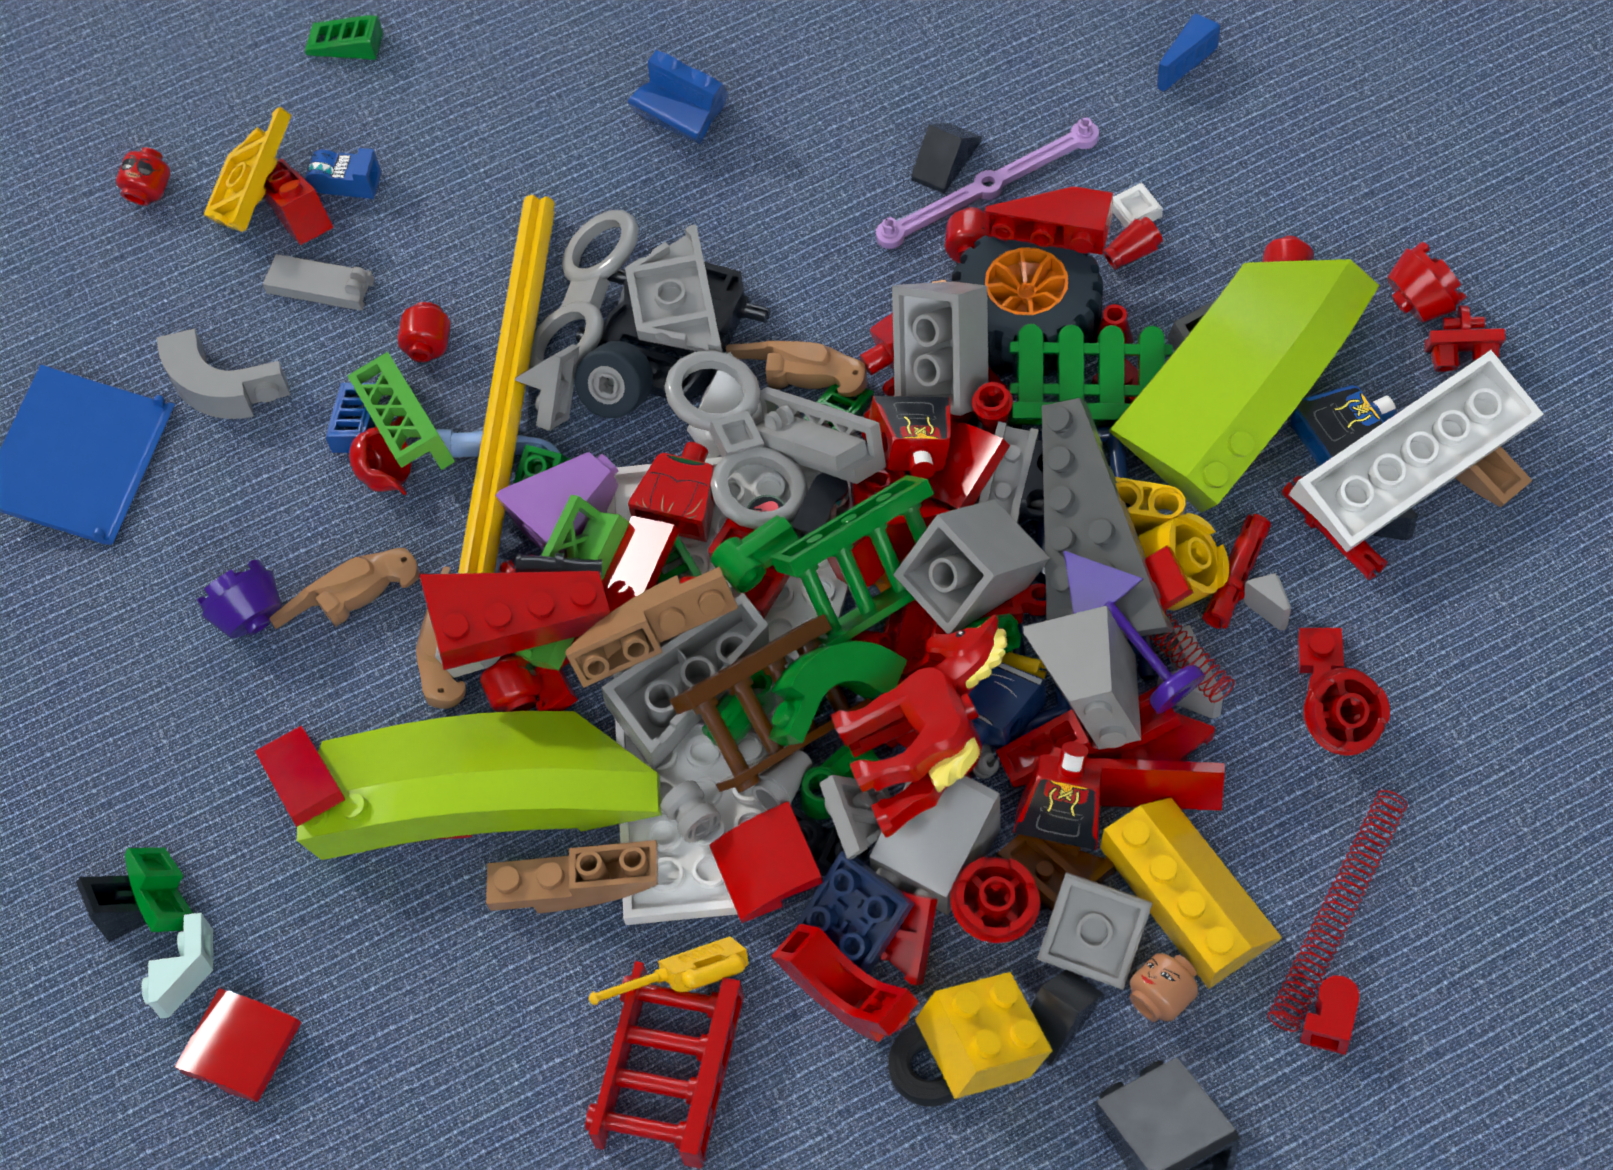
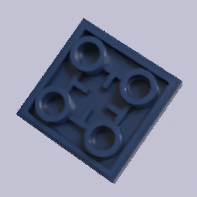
[796,851,915,975]

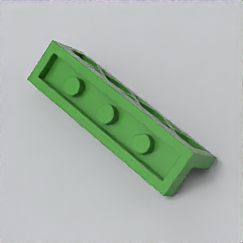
[347,352,455,470]
[514,495,630,671]

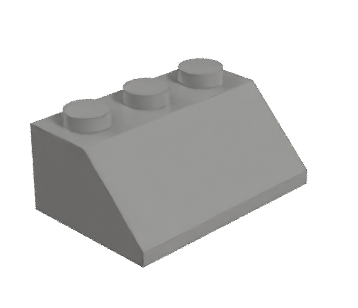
[892,282,988,416]

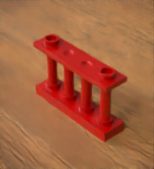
[585,961,744,1169]

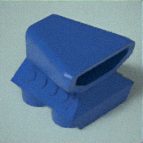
[628,50,728,144]

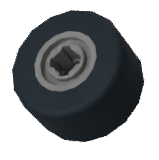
[574,341,653,419]

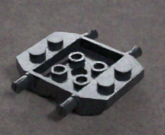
[576,257,771,401]

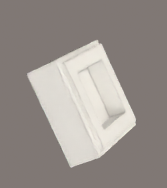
[1113,183,1163,228]

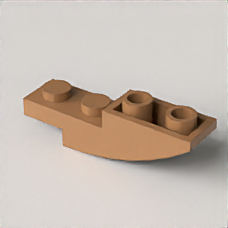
[565,567,738,688]
[486,840,658,914]

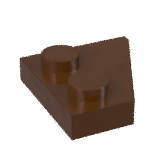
[996,834,1117,912]

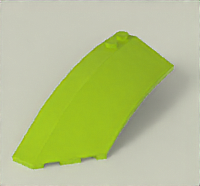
[1109,259,1380,513]
[297,711,662,860]

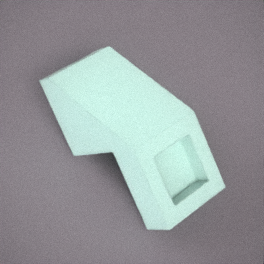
[142,913,213,1018]

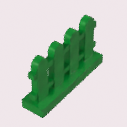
[1007,324,1173,426]

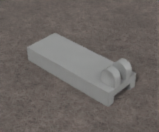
[263,254,375,311]
[760,405,867,472]
[979,422,1039,524]

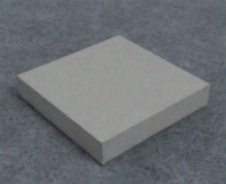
[1037,872,1153,990]

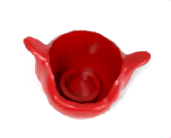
[349,416,411,495]

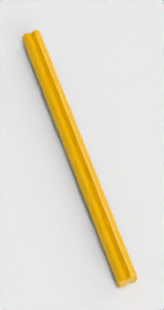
[458,194,555,574]

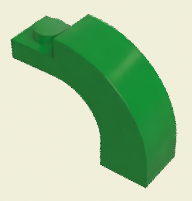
[768,641,907,746]

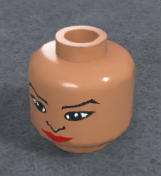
[1129,953,1198,1022]

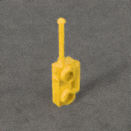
[589,936,748,1005]

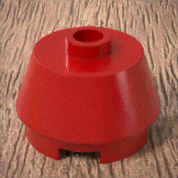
[1387,241,1467,323]
[1302,668,1390,756]
[950,857,1040,943]

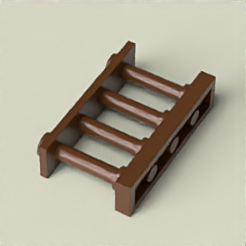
[669,614,871,793]

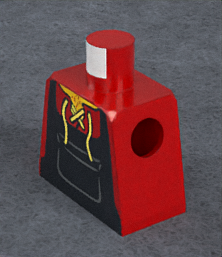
[869,396,951,479]
[1013,742,1102,850]

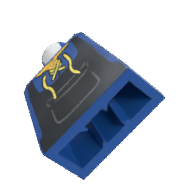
[1290,385,1397,466]

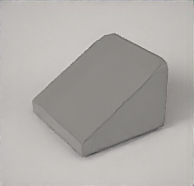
[1243,573,1291,631]

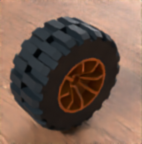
[952,235,1103,378]

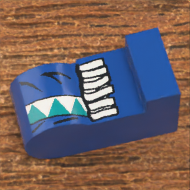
[305,148,382,199]

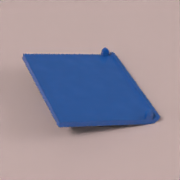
[0,364,175,545]

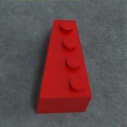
[419,571,610,670]

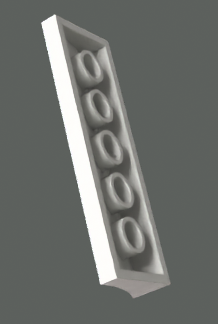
[1288,350,1544,552]

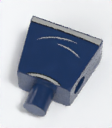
[968,662,1046,749]

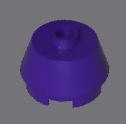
[197,559,282,639]

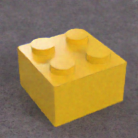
[915,972,1052,1099]

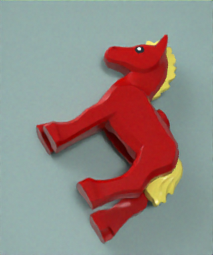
[831,614,1007,839]

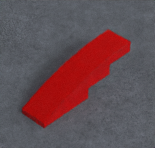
[996,685,1181,787]

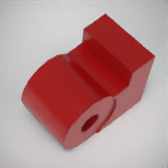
[1300,975,1359,1055]

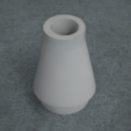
[752,750,812,810]

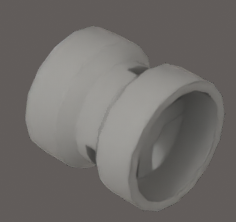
[660,780,721,843]

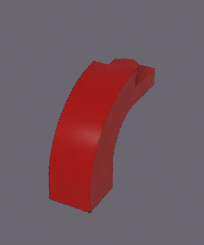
[771,923,919,1042]

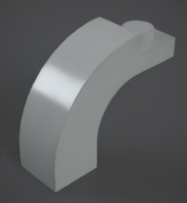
[157,329,290,419]

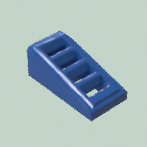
[1157,13,1220,91]
[326,383,379,453]

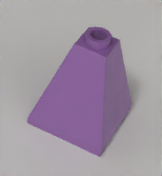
[495,452,619,558]

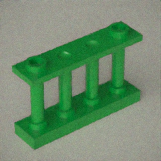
[770,475,934,648]

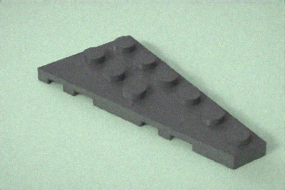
[1042,398,1174,639]

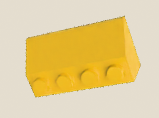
[1100,798,1282,989]

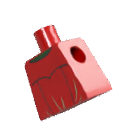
[628,442,715,543]

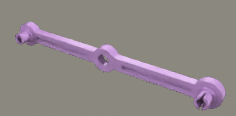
[876,118,1099,249]

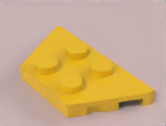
[203,107,292,232]

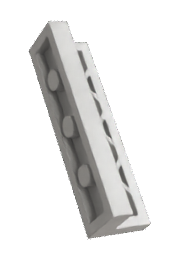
[756,387,886,484]

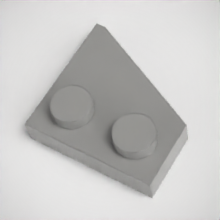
[819,775,891,859]

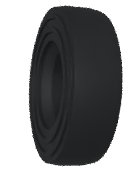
[888,1024,954,1107]

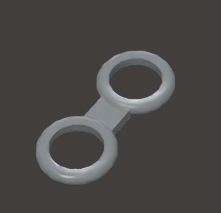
[529,210,639,369]
[664,350,808,530]

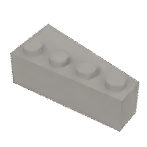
[601,593,769,770]

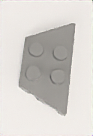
[625,224,722,352]

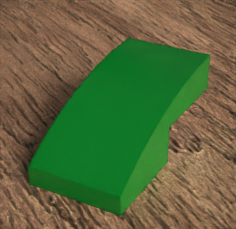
[125,847,193,932]

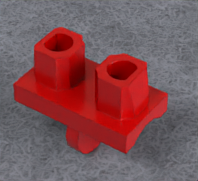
[1424,305,1506,372]

